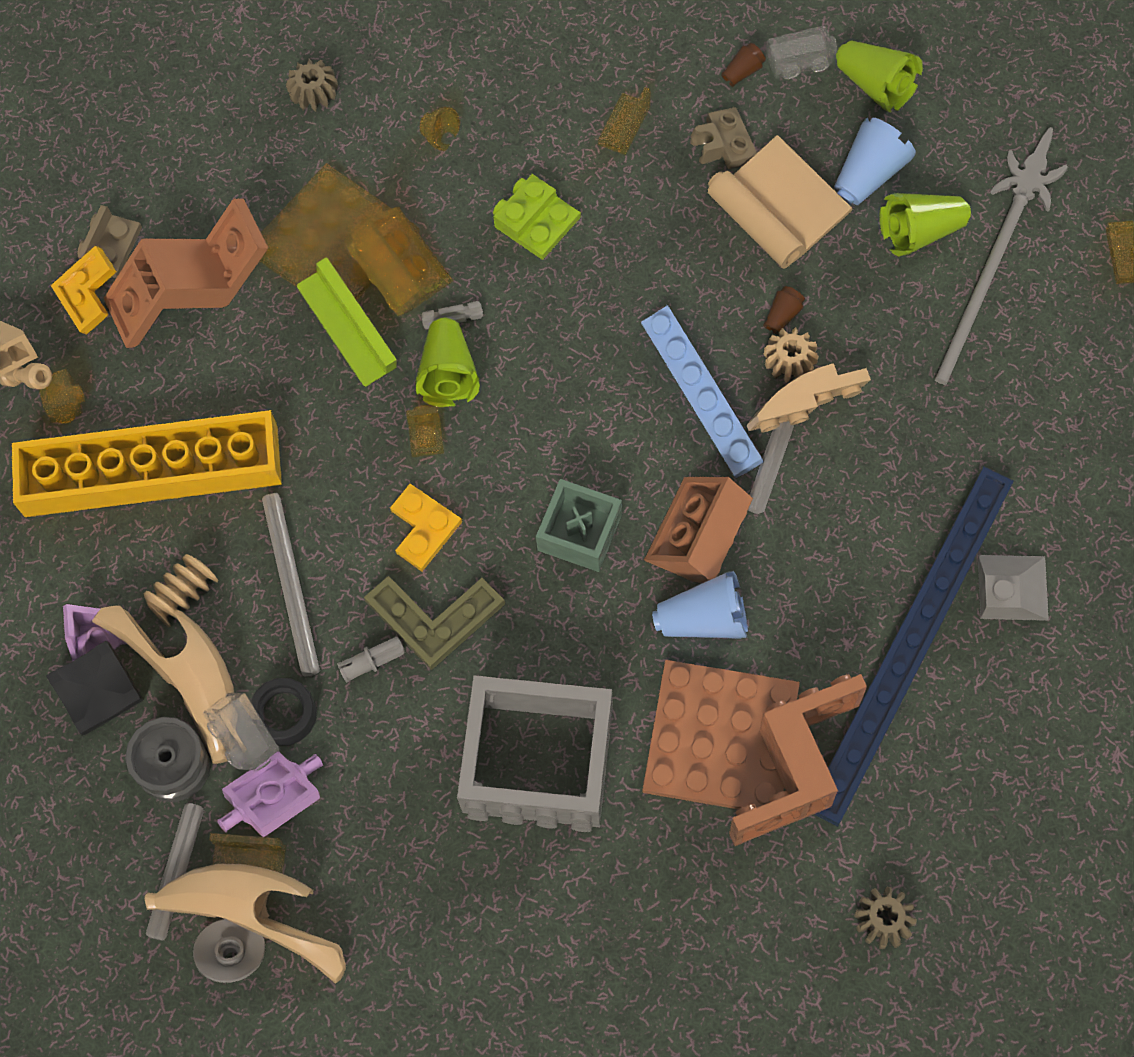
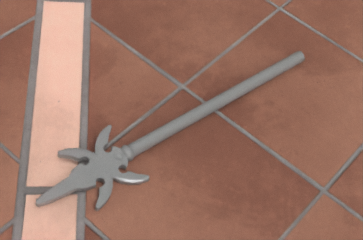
[935,128,1068,385]

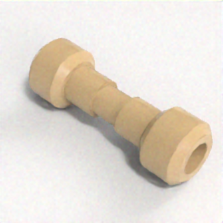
[0,363,52,389]

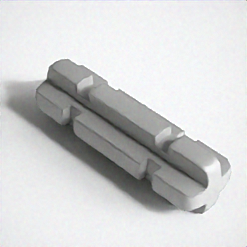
[421,301,483,329]

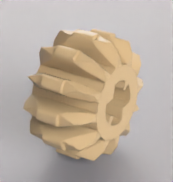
[764,327,819,383]

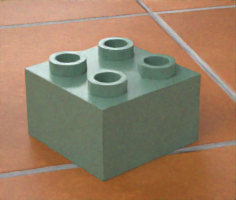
[536,479,622,572]

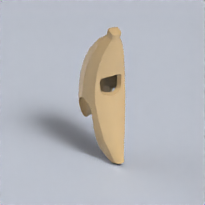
[92,605,236,764]
[145,864,346,984]

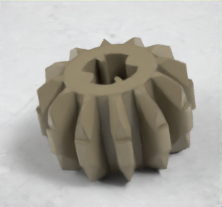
[286,59,338,112]
[854,887,917,949]

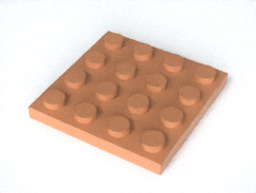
[643,660,800,809]

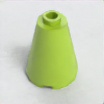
[836,41,923,113]
[880,193,971,257]
[415,318,480,407]

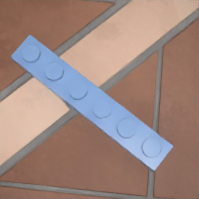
[641,305,764,478]

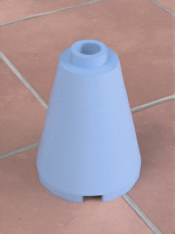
[834,117,916,206]
[652,571,748,639]

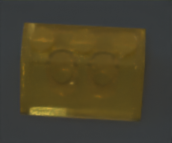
[343,207,453,317]

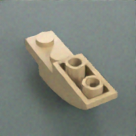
[747,363,871,432]

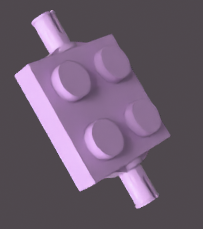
[217,751,323,838]

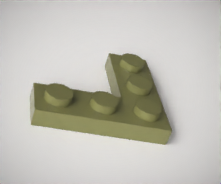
[364,576,505,670]

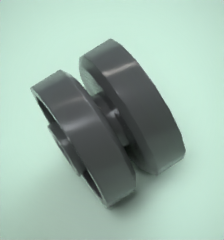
[125,717,211,802]

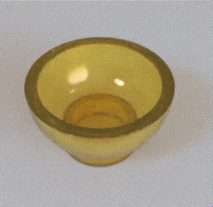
[420,107,460,151]

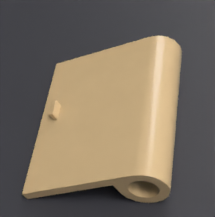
[708,135,853,269]

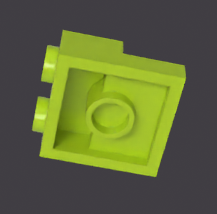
[493,174,581,260]

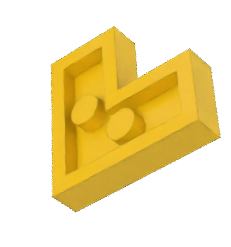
[51,246,117,335]
[390,484,462,572]

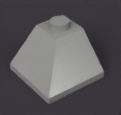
[978,555,1049,620]

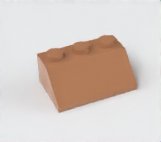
[644,477,753,583]

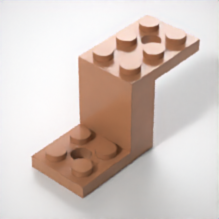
[104,198,268,348]
[729,674,867,846]

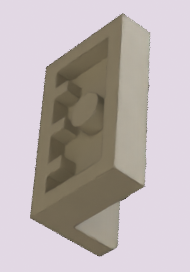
[77,205,142,278]

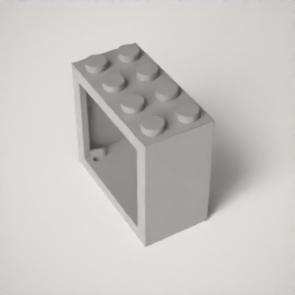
[457,676,613,832]

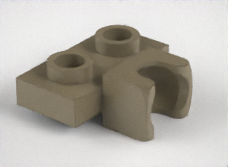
[691,107,757,169]

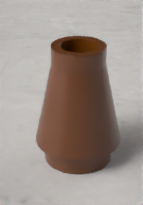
[721,43,766,87]
[763,286,805,335]

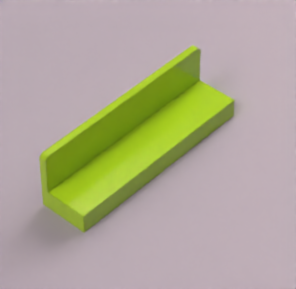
[297,257,397,386]

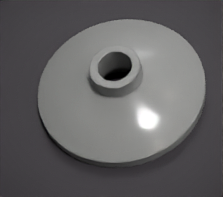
[193,919,265,983]

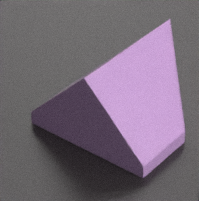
[63,604,127,661]

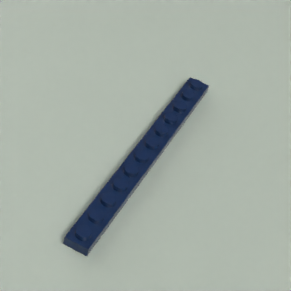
[814,467,1014,827]

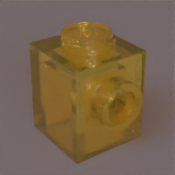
[38,369,86,423]

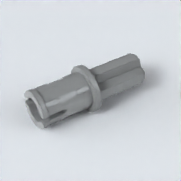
[337,637,405,683]

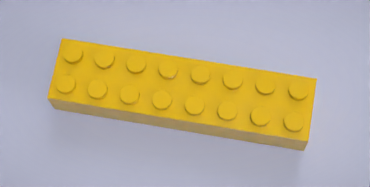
[12,410,282,517]

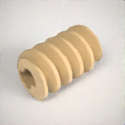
[144,554,218,627]

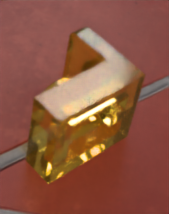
[406,405,444,457]

